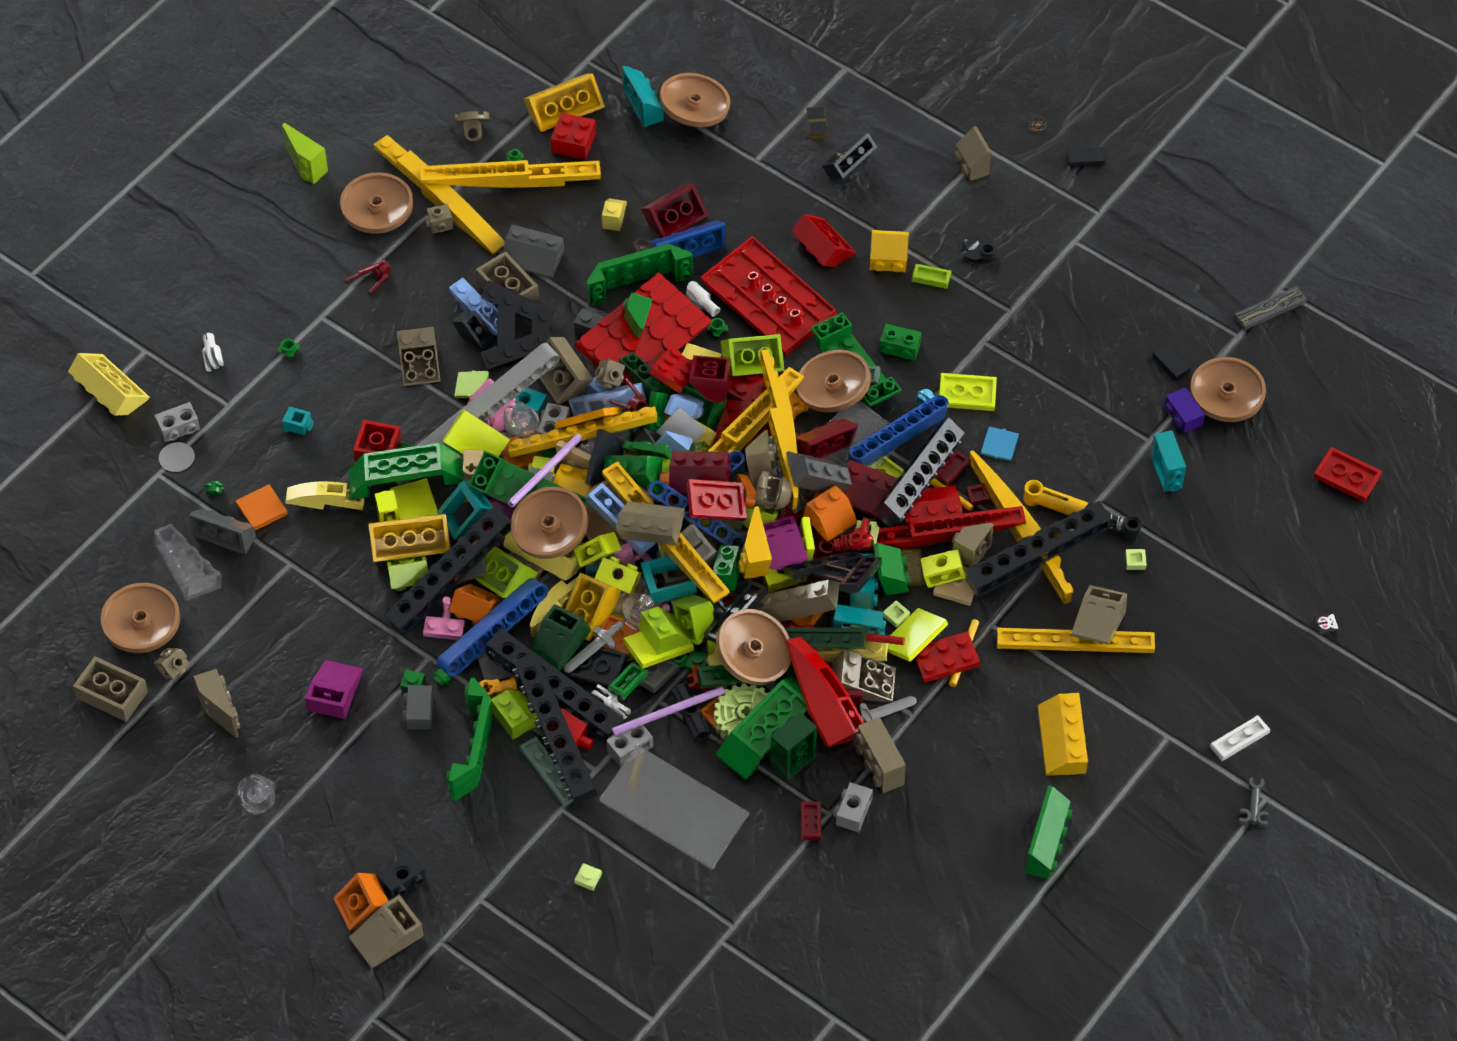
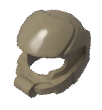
[755,471,792,510]

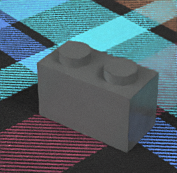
[403,685,433,730]

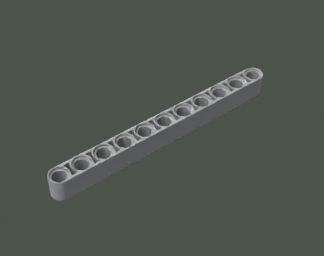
[396,343,560,486]

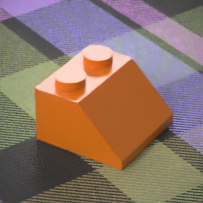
[803,485,857,543]
[449,584,504,625]
[334,873,389,931]

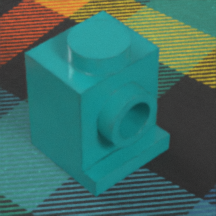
[282,406,313,435]

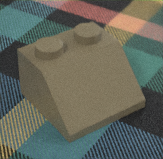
[954,126,991,181]
[951,523,994,568]

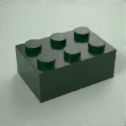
[770,712,817,781]

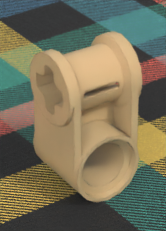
[462,450,484,481]

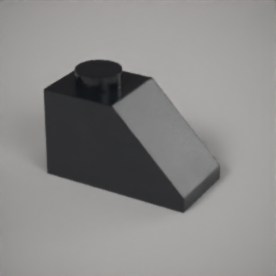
[452,310,495,351]

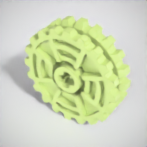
[714,683,770,739]

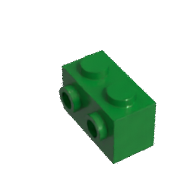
[879,324,922,360]

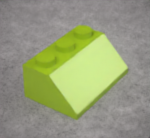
[720,334,785,376]

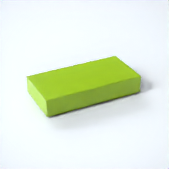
[912,264,951,289]

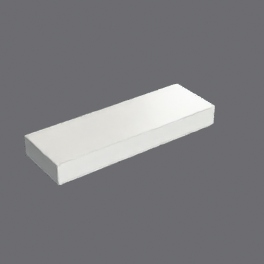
[1210,715,1270,761]

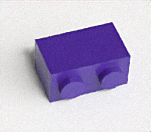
[1164,387,1205,434]

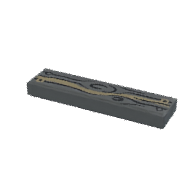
[1234,286,1307,330]

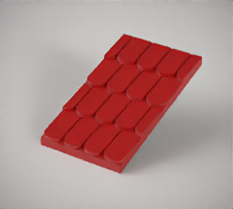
[701,236,837,356]
[574,273,712,386]

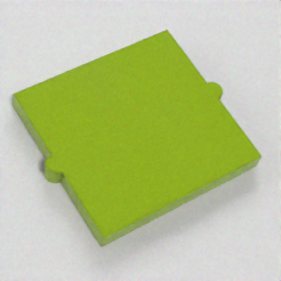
[454,370,489,398]

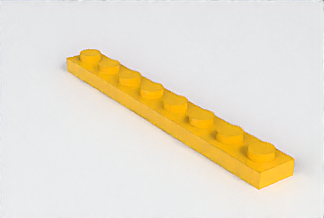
[508,406,657,458]
[997,628,1155,653]

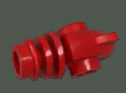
[834,518,873,552]

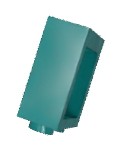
[1150,430,1186,492]
[437,480,492,540]
[641,556,697,604]
[833,604,886,635]

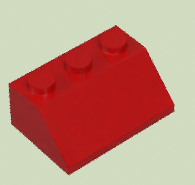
[791,214,856,267]
[903,485,963,526]

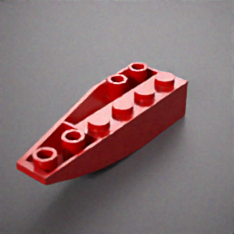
[785,637,864,748]

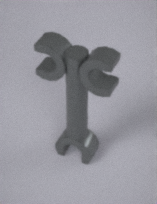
[1238,777,1269,828]

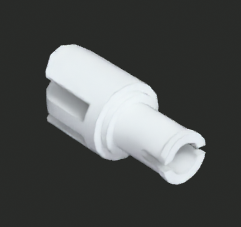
[686,281,720,317]
[202,333,224,372]
[592,684,631,720]

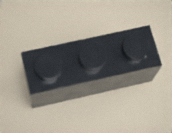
[822,133,877,181]

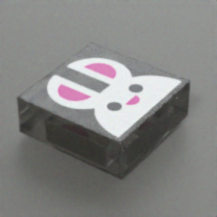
[1314,613,1339,636]

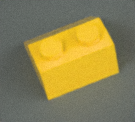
[870,230,909,272]

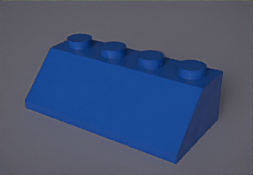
[650,220,725,258]

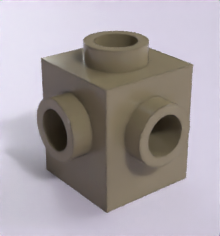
[425,204,453,234]
[595,360,625,390]
[154,648,190,679]

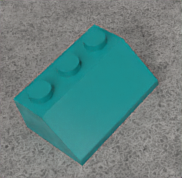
[622,66,665,127]

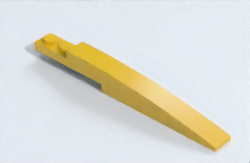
[374,135,505,255]
[420,160,601,187]
[759,349,798,510]
[708,367,804,454]
[969,451,1073,604]
[602,461,730,603]

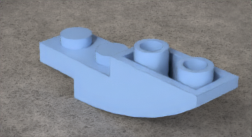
[448,277,498,336]
[569,383,647,416]

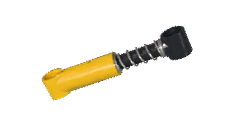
[1023,480,1143,541]

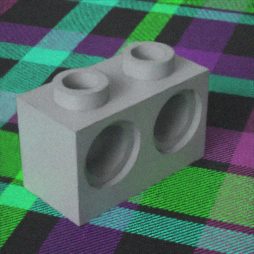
[155,402,200,442]
[535,403,570,435]
[681,524,718,567]
[606,725,653,767]

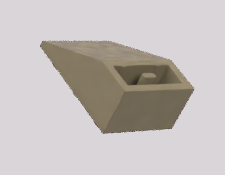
[397,327,441,386]
[745,430,778,490]
[1071,585,1127,645]
[832,649,896,703]
[194,669,240,737]
[349,895,424,968]

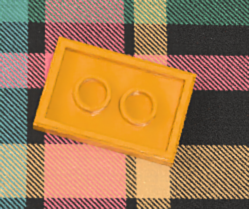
[555,407,622,429]

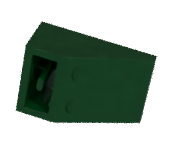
[530,604,591,671]

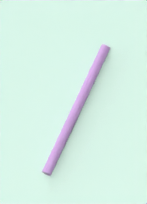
[507,434,582,507]
[612,686,725,736]

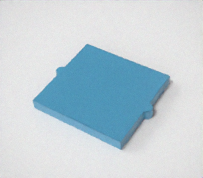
[981,427,1019,462]

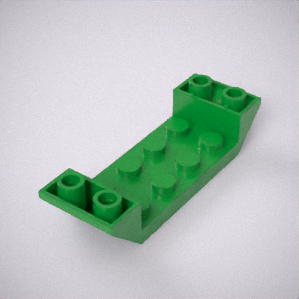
[587,244,693,307]
[811,312,902,407]
[349,443,464,499]
[468,451,588,508]
[715,676,809,780]
[446,678,493,801]

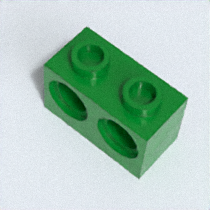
[713,545,741,591]

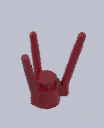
[344,259,391,294]
[610,378,647,411]

